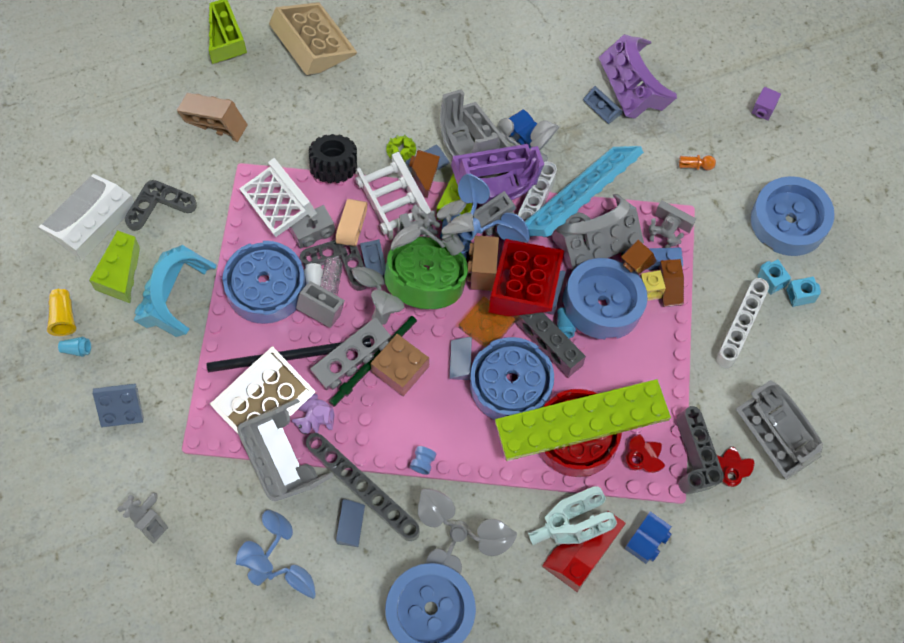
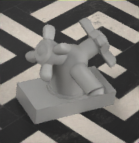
[473,191,517,237]
[649,200,696,248]
[397,205,440,237]
[117,492,168,544]

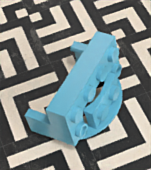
[134,245,217,337]

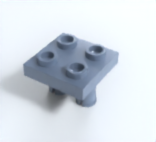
[92,383,144,428]

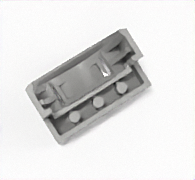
[440,89,511,157]
[552,194,644,271]
[736,380,823,480]

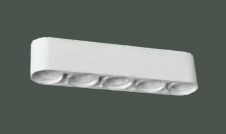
[518,161,557,243]
[717,278,769,368]

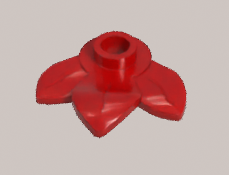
[625,434,665,473]
[717,446,755,487]

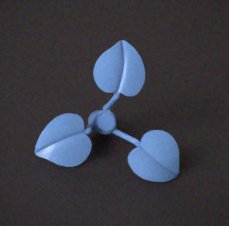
[440,173,530,243]
[235,510,316,599]

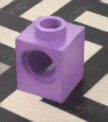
[752,86,781,121]

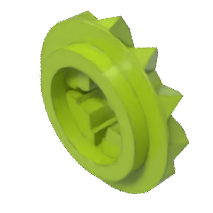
[386,135,416,162]

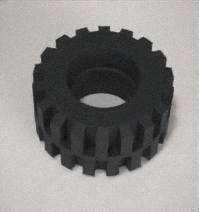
[309,134,357,183]

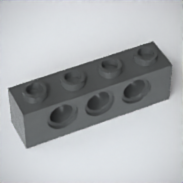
[514,313,586,378]

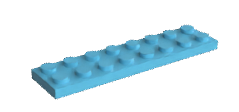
[525,146,644,237]

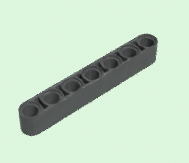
[306,433,420,541]

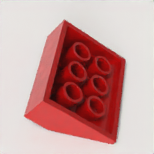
[488,239,564,317]

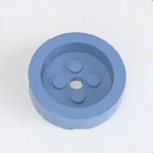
[751,176,834,256]
[223,241,306,324]
[562,258,648,340]
[470,337,554,420]
[385,563,476,643]

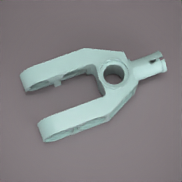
[528,486,617,546]

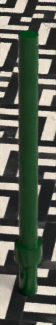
[329,316,417,407]

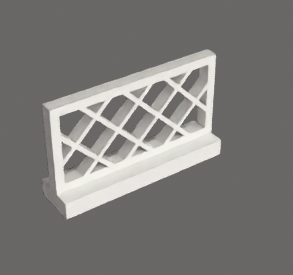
[239,158,317,237]

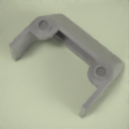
[238,398,334,501]

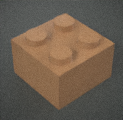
[467,236,499,291]
[371,334,429,397]

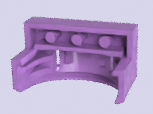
[599,34,677,118]
[451,144,544,203]

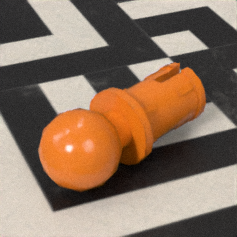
[679,155,716,170]

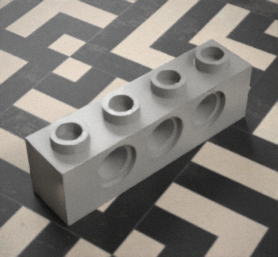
[310,317,391,390]

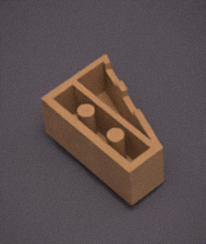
[177,93,248,142]

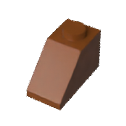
[409,150,440,198]
[621,240,657,275]
[657,259,684,307]

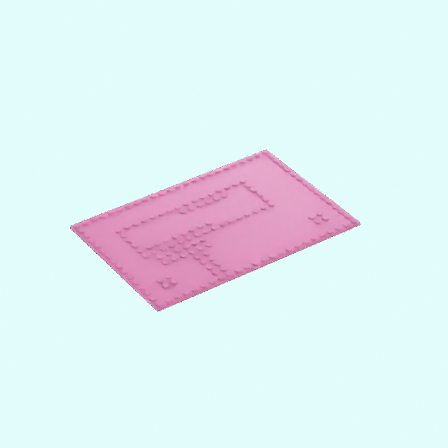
[182,163,695,504]

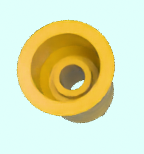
[47,288,76,336]

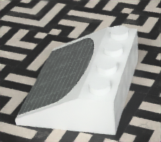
[39,174,134,261]

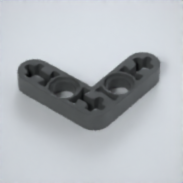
[125,180,197,231]
[300,240,367,291]

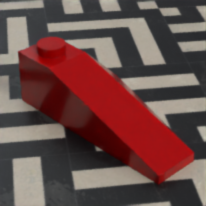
[542,511,626,592]

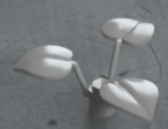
[496,118,560,183]
[391,199,474,256]
[351,267,404,325]
[418,489,517,574]

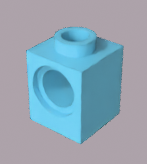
[757,259,791,295]
[786,276,821,307]

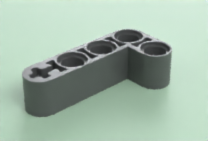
[676,406,724,494]

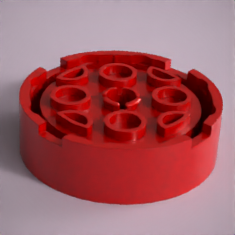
[539,389,622,477]

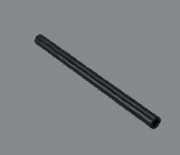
[207,338,371,373]

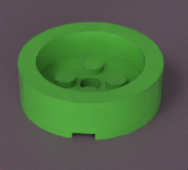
[384,237,468,309]

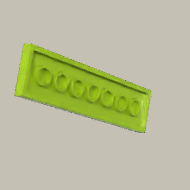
[495,379,671,461]

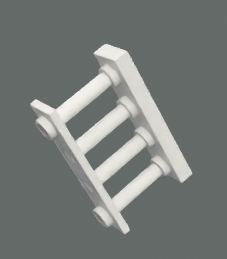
[355,152,431,240]

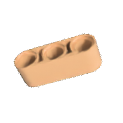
[336,199,368,247]

